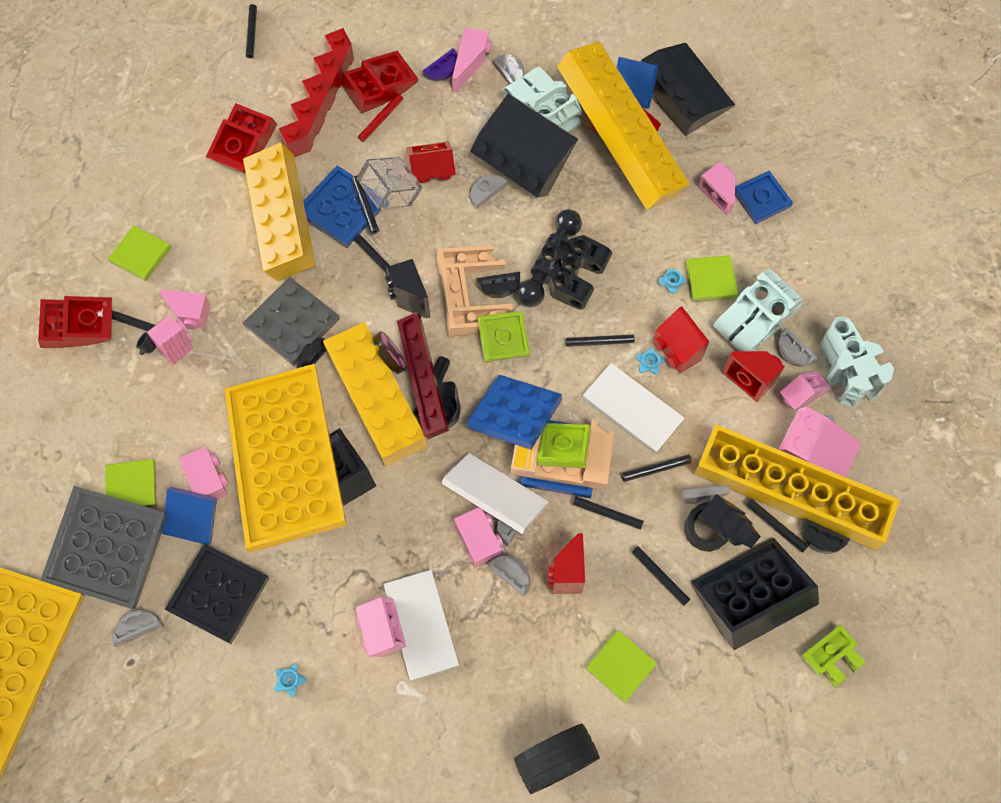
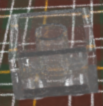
[356,157,423,210]

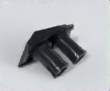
[698,494,761,548]

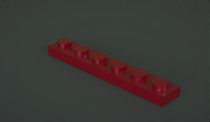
[397,312,449,440]

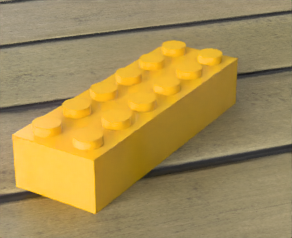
[243,142,316,281]
[323,322,427,467]

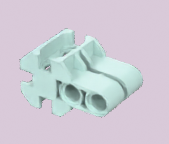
[503,67,583,132]
[713,268,803,351]
[820,316,894,408]

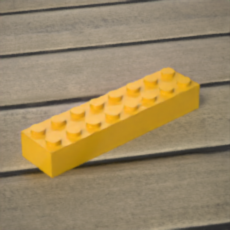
[557,41,690,210]
[694,424,900,550]

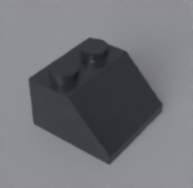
[385,259,430,318]

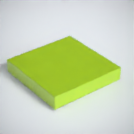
[108,225,172,281]
[686,255,738,302]
[477,311,530,363]
[537,423,591,468]
[105,459,157,508]
[586,630,657,703]

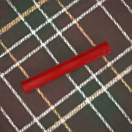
[358,94,403,142]

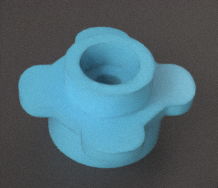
[659,269,686,293]

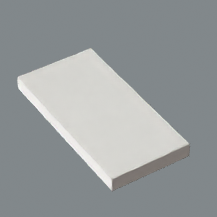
[582,363,685,454]
[442,453,549,534]
[384,570,459,682]

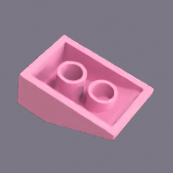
[778,407,862,477]

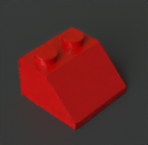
[407,141,456,183]
[653,306,710,374]
[722,351,785,402]
[547,533,585,594]

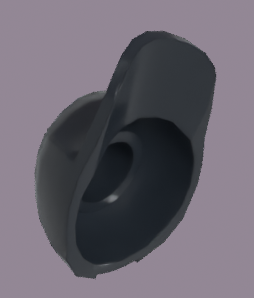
[438,381,461,428]

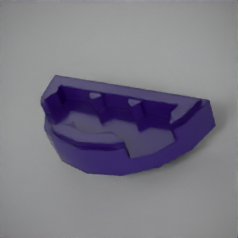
[423,48,458,80]

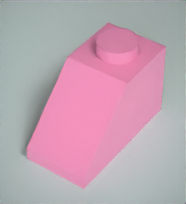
[698,161,735,216]
[160,289,211,330]
[780,371,832,410]

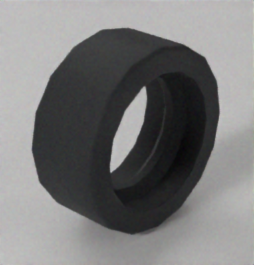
[684,503,729,552]

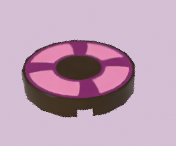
[373,331,407,374]

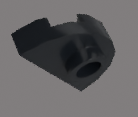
[477,271,520,298]
[296,337,326,369]
[801,518,850,554]

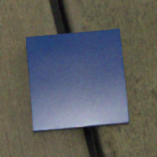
[617,57,659,109]
[735,170,793,225]
[162,487,217,545]

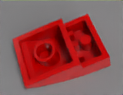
[341,50,418,113]
[206,103,277,173]
[38,296,112,348]

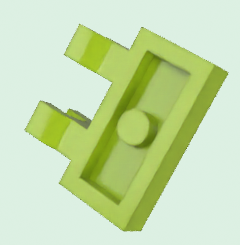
[801,624,866,688]

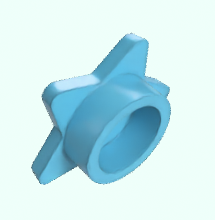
[636,348,666,375]
[274,663,307,697]

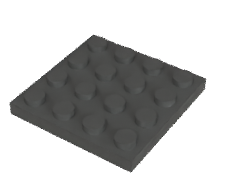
[40,486,168,609]

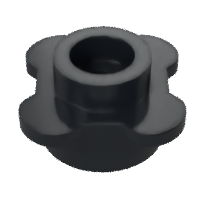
[136,332,156,355]

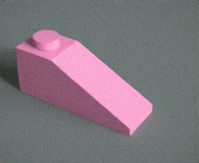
[452,28,492,91]

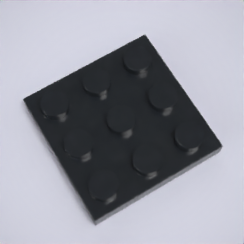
[165,544,270,645]

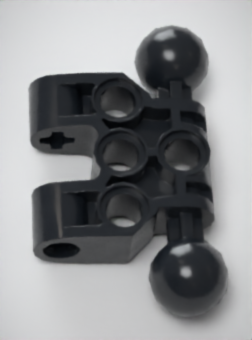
[516,209,613,310]

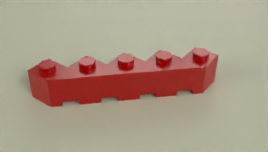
[279,28,354,157]

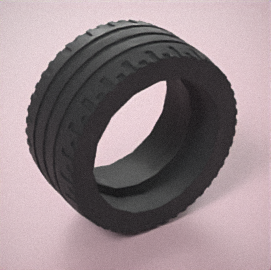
[514,723,600,795]

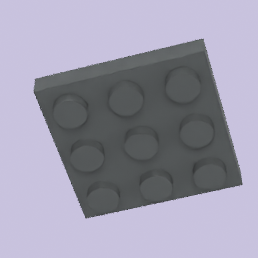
[243,277,340,366]

